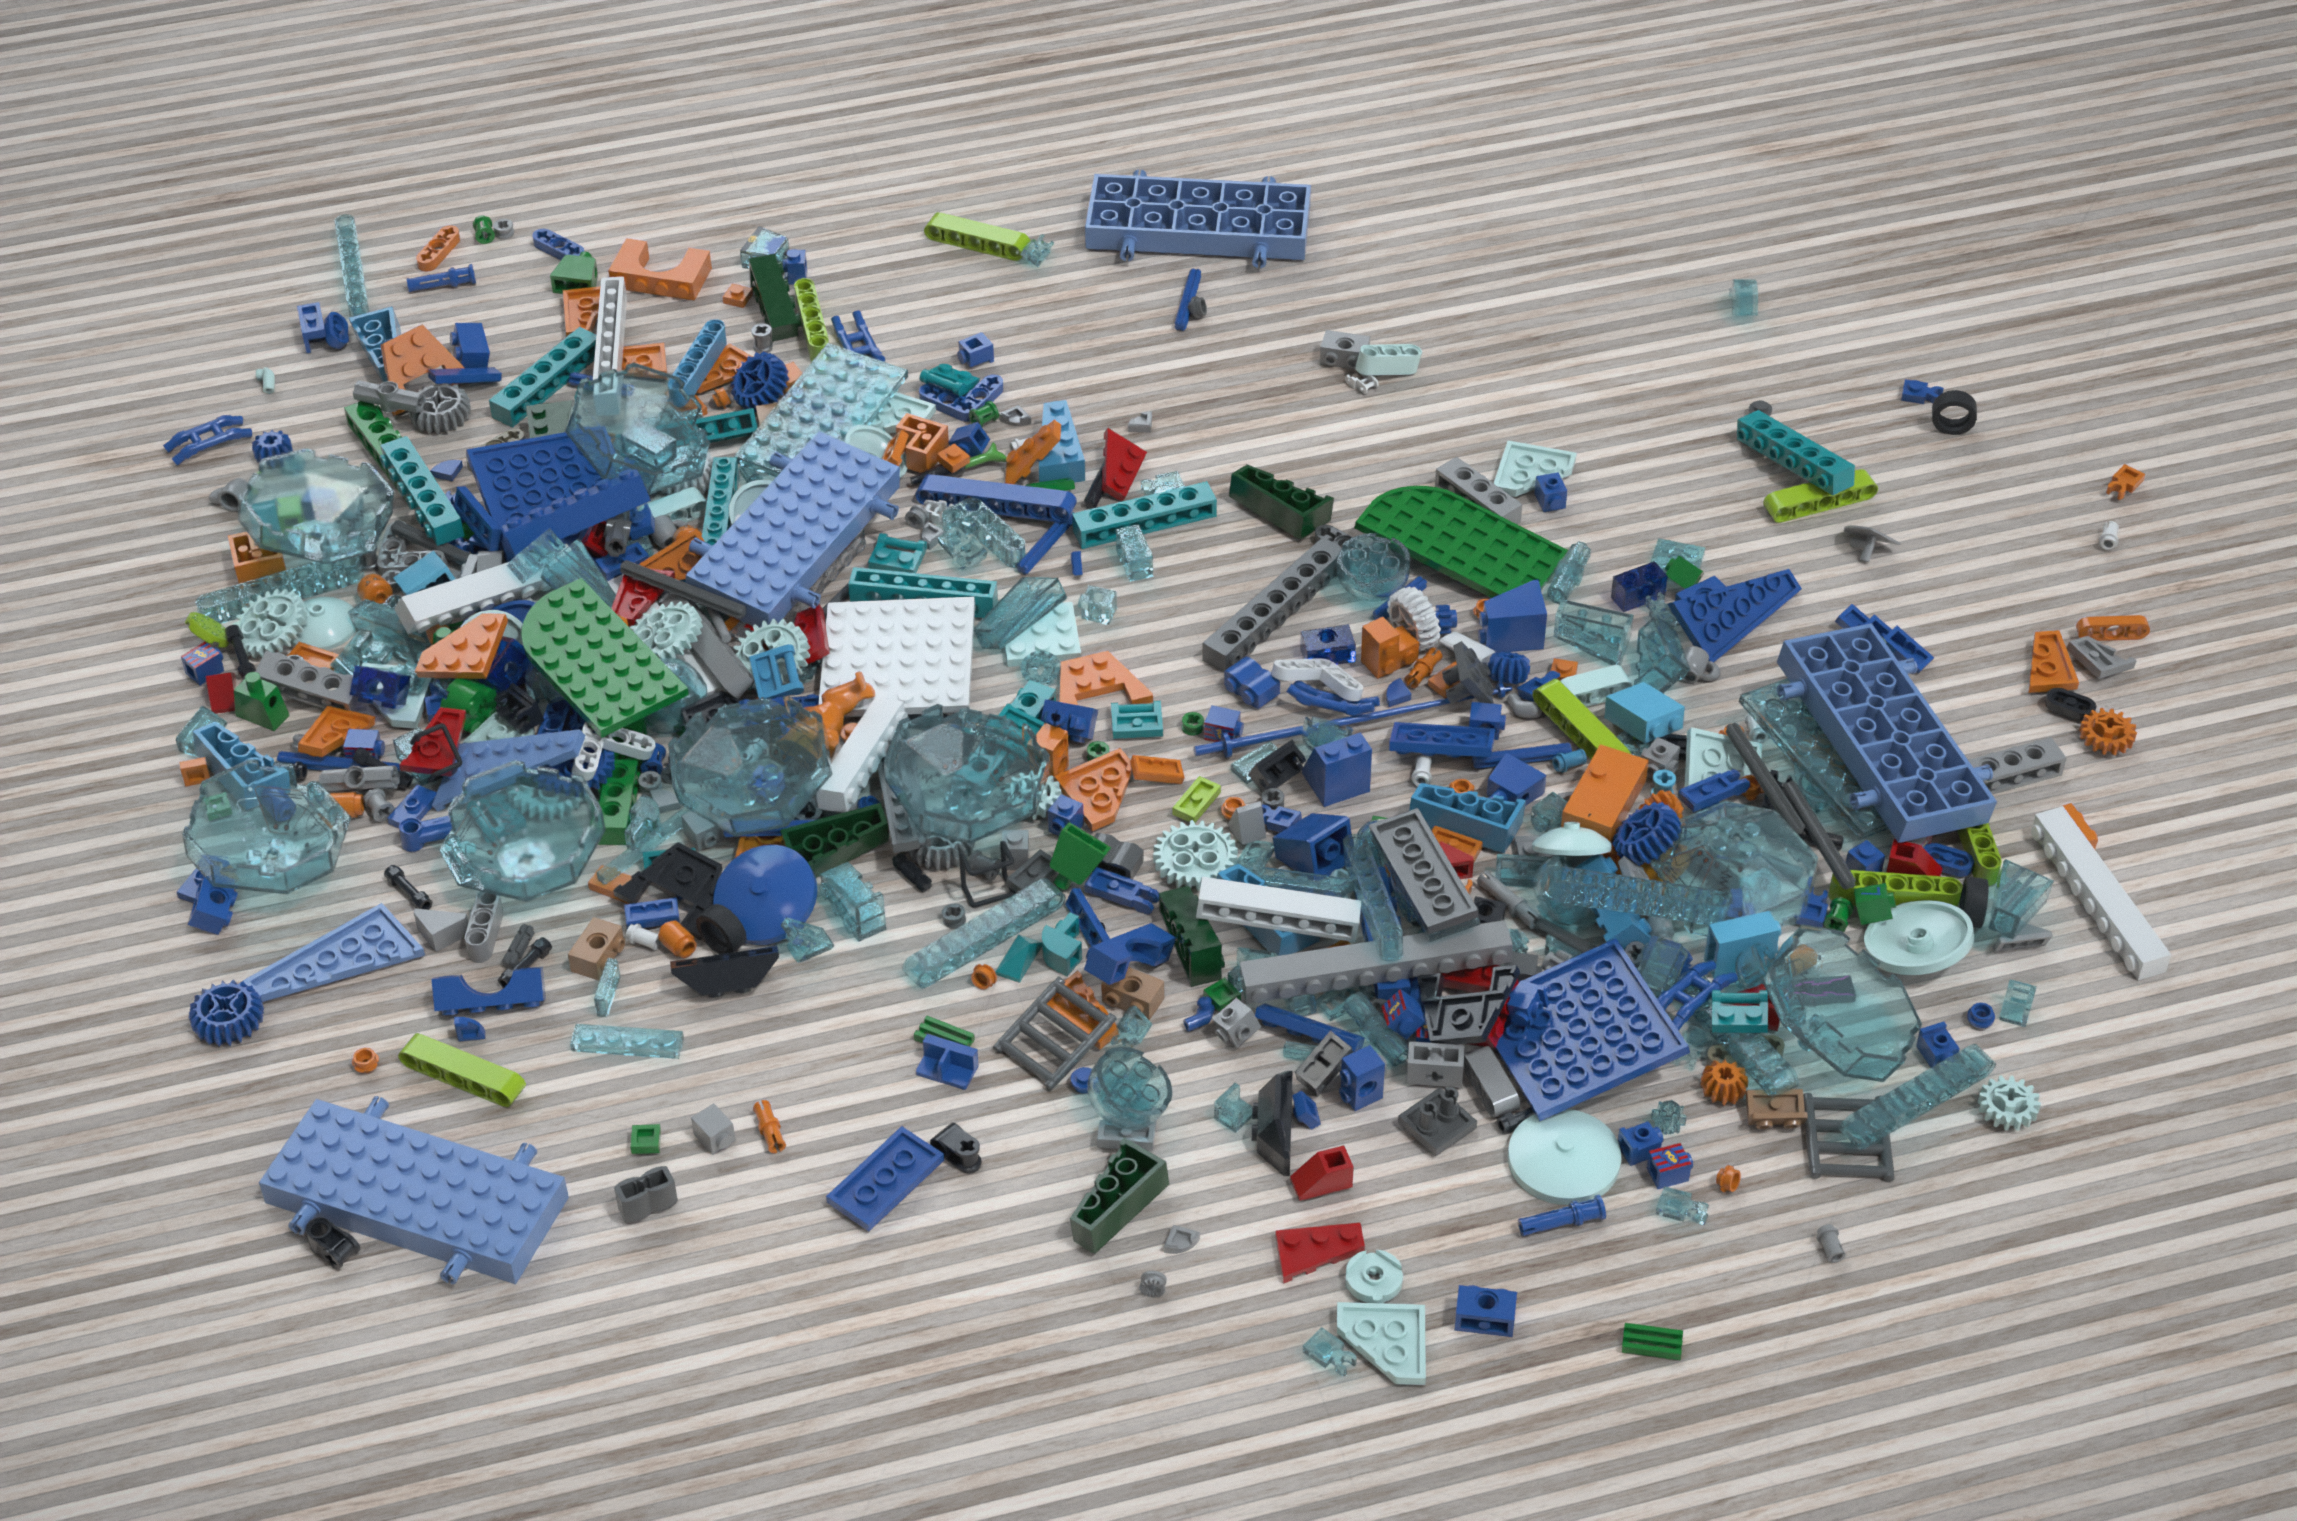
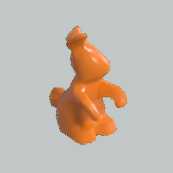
[777,671,875,772]

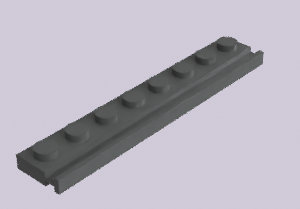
[878,724,931,853]

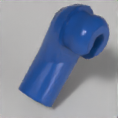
[1183,997,1215,1032]

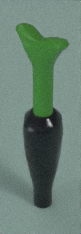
[910,442,1007,486]

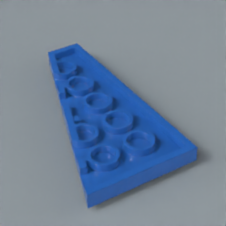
[1667,569,1802,663]

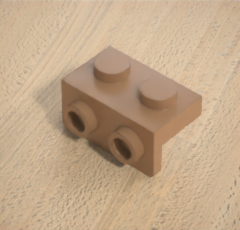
[1746,1089,1808,1129]

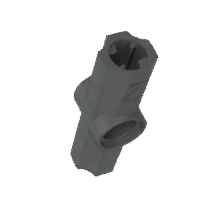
[603,510,632,557]

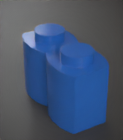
[1224,657,1280,709]

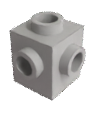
[1640,737,1680,779]
[1212,998,1261,1048]

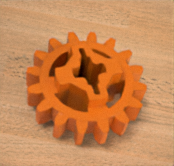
[2079,708,2137,755]

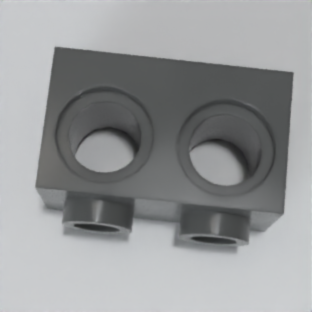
[1295,1030,1353,1097]

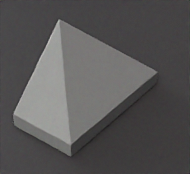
[1993,919,2053,952]

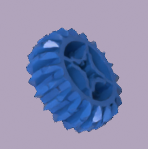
[730,351,789,413]
[1613,802,1682,866]
[189,979,264,1047]

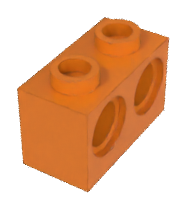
[1030,723,1069,778]

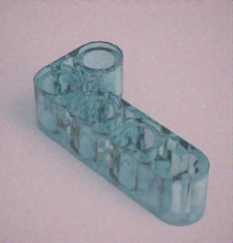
[942,498,1025,568]

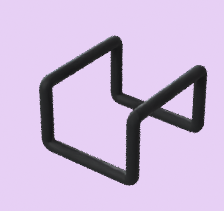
[409,723,463,783]
[959,840,1016,908]

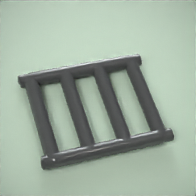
[993,976,1117,1090]
[1803,1093,1895,1182]

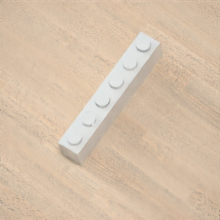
[815,697,908,813]
[1196,877,1361,942]

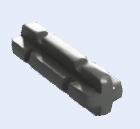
[502,924,535,969]

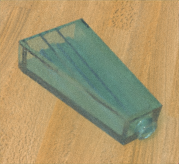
[540,539,616,608]
[974,577,1067,650]
[348,599,432,667]
[1988,859,2054,940]

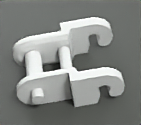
[1345,374,1379,394]
[924,500,954,526]

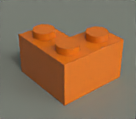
[896,413,949,473]
[228,530,288,588]
[1361,617,1419,679]

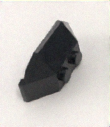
[670,945,779,997]
[1251,1070,1293,1176]

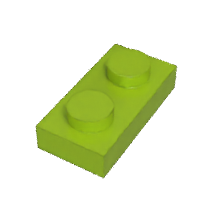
[1172,776,1221,823]

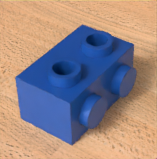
[450,323,490,368]

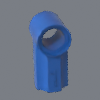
[399,816,453,852]

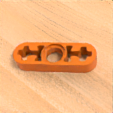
[416,225,460,272]
[2076,615,2150,641]

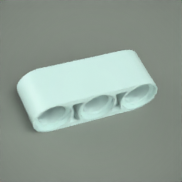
[1355,344,1422,375]
[638,487,707,523]
[1561,665,1633,707]

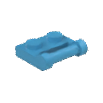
[749,644,804,699]

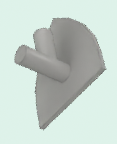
[1843,525,1901,562]

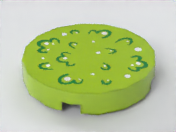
[185,612,229,648]

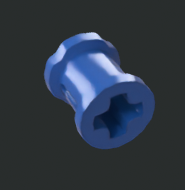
[641,743,666,775]

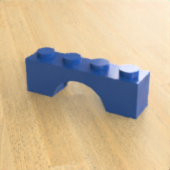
[1084,923,1176,985]
[431,966,546,1015]

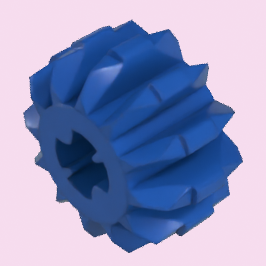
[252,429,293,468]
[1488,651,1530,685]

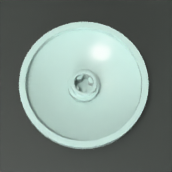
[1864,901,1974,975]
[1508,1109,1621,1205]

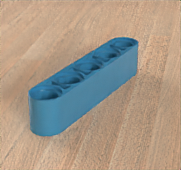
[668,319,727,406]

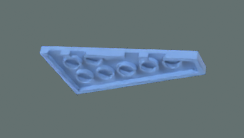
[432,730,586,812]
[243,903,425,1002]

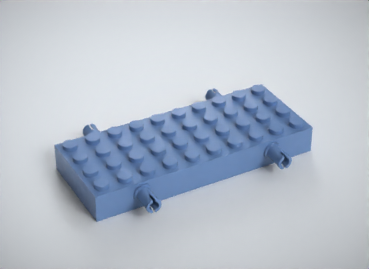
[1085,169,1311,268]
[686,431,900,628]
[1777,623,1997,843]
[259,1096,569,1284]

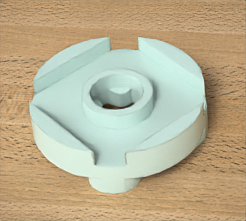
[1345,1250,1403,1304]

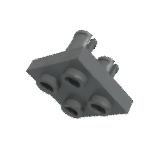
[1442,641,1494,704]
[1398,1087,1477,1156]

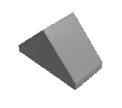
[1227,801,1266,845]
[414,909,468,952]

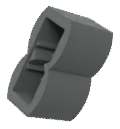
[1092,833,1144,879]
[614,1166,678,1223]

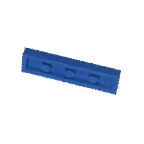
[454,486,503,551]
[1255,1003,1365,1052]

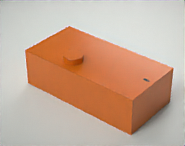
[1561,744,1649,845]

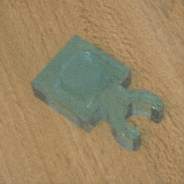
[1020,234,1054,267]
[1141,471,1185,496]
[1645,592,1680,631]
[1111,1005,1153,1055]
[1675,1025,1715,1071]
[1303,1327,1357,1376]

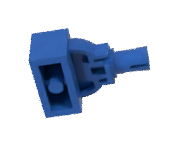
[1041,699,1098,743]

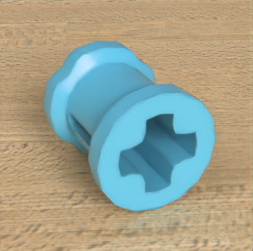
[1651,769,1676,795]

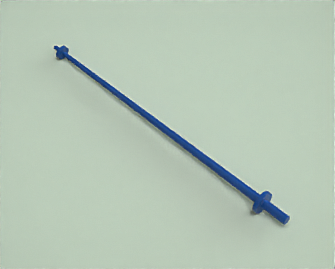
[1193,683,1512,758]

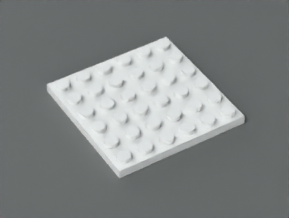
[819,597,975,717]

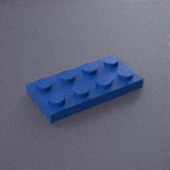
[1389,722,1496,759]
[826,1126,944,1232]

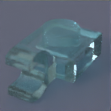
[1656,1186,1709,1225]

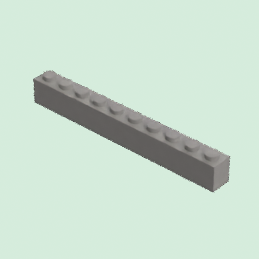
[1240,920,1513,1004]

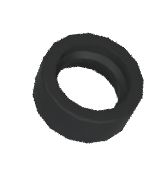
[1932,390,1977,435]
[1959,876,1989,929]
[696,904,747,954]

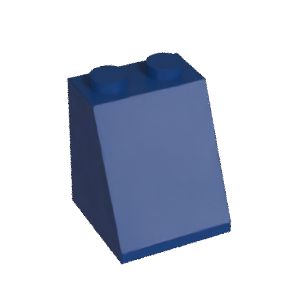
[1478,580,1547,653]
[1302,732,1372,807]
[1272,813,1355,884]

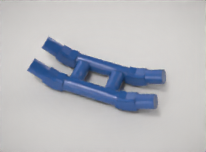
[831,310,885,369]
[163,415,252,466]
[1286,680,1380,716]
[1657,960,1738,1031]

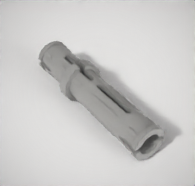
[1477,871,1542,929]

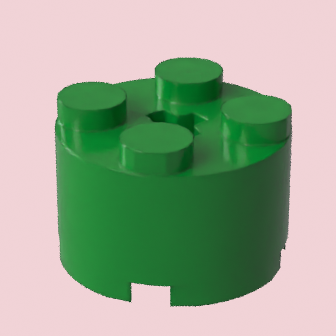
[440,678,497,734]

